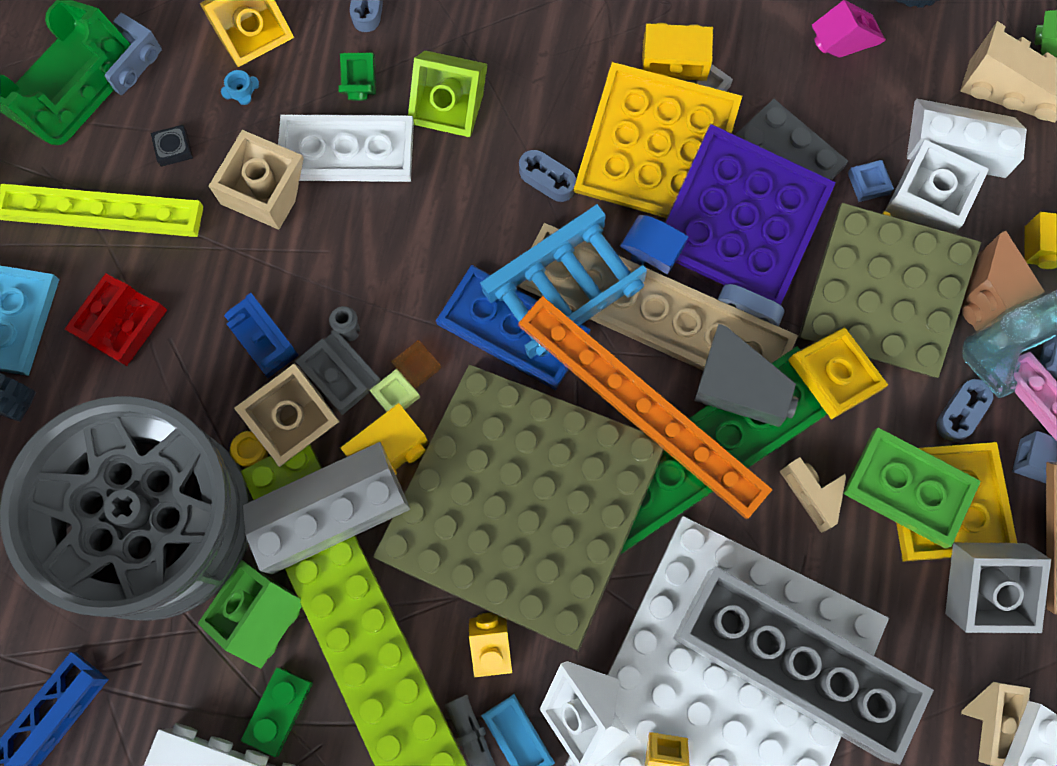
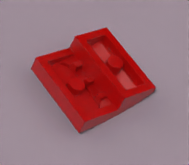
[65,273,167,366]

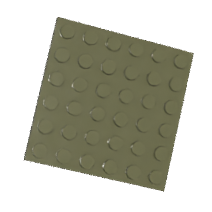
[373,365,664,652]

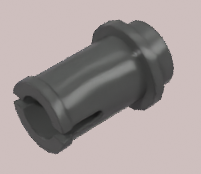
[329,306,360,341]

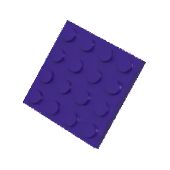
[665,124,836,306]

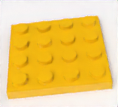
[574,62,742,218]

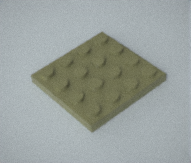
[798,203,981,378]

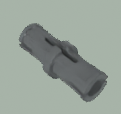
[445,695,496,766]

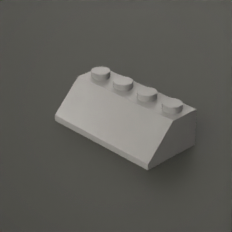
[243,442,410,574]

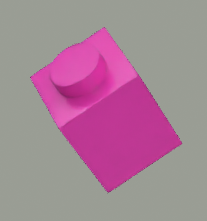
[812,0,886,58]

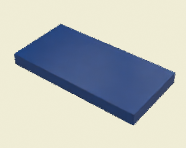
[436,265,591,390]

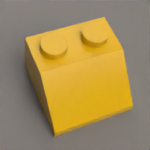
[200,0,294,67]

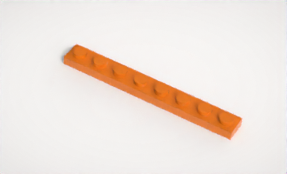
[518,296,773,519]

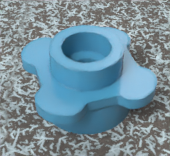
[221,70,259,105]

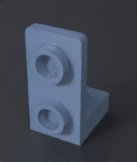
[105,12,162,95]

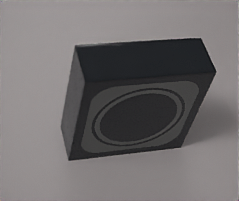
[151,125,193,167]

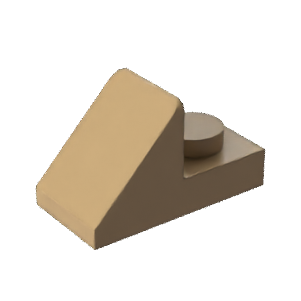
[780,457,846,533]
[961,682,1030,766]

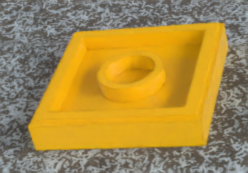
[788,327,888,420]

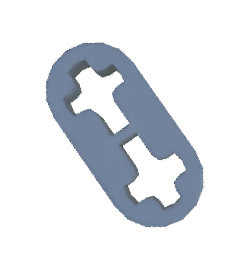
[350,0,383,32]
[519,150,576,202]
[717,284,785,327]
[936,379,993,442]

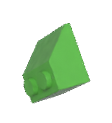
[198,560,302,669]

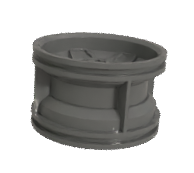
[0,396,253,621]

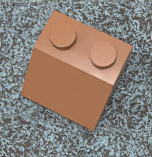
[961,231,1045,333]

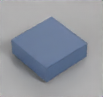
[848,160,894,202]

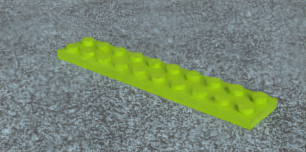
[241,444,468,766]

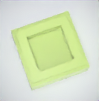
[370,369,420,412]

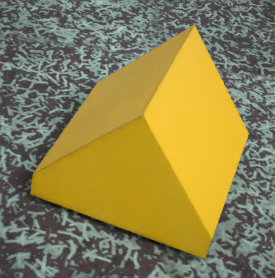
[645,732,690,766]

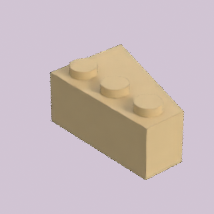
[960,21,1057,123]

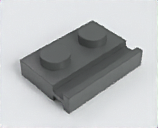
[295,330,381,415]

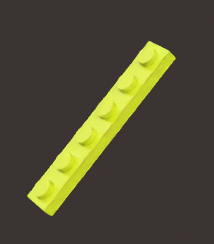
[0,184,204,237]

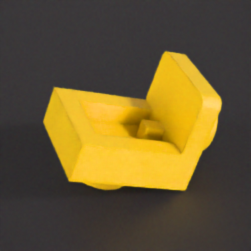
[469,613,512,678]

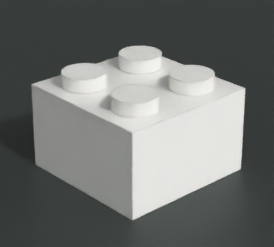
[885,139,989,234]

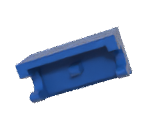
[224,293,299,378]

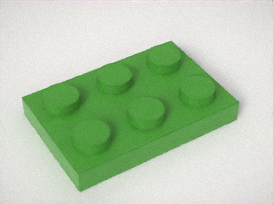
[843,428,981,549]

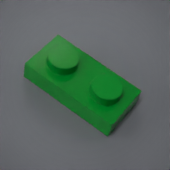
[241,667,313,757]

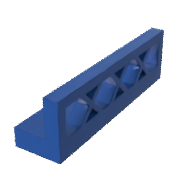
[0,652,109,766]

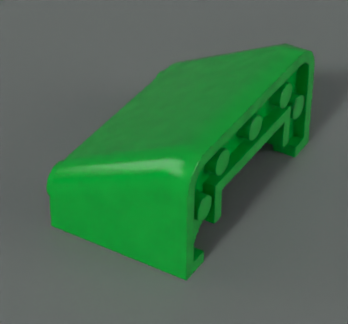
[0,0,131,145]

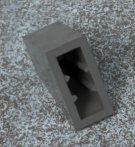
[694,324,799,427]

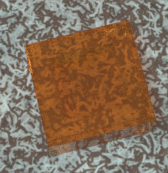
[391,340,442,389]

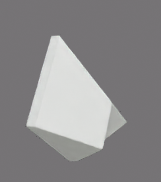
[540,661,630,766]

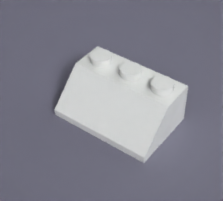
[907,99,1027,178]

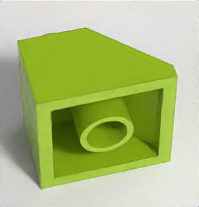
[408,51,488,137]

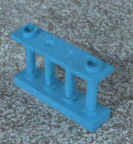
[480,204,647,359]

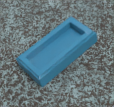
[481,694,555,766]

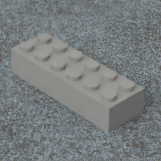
[673,567,934,765]

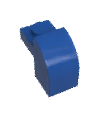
[620,215,688,274]

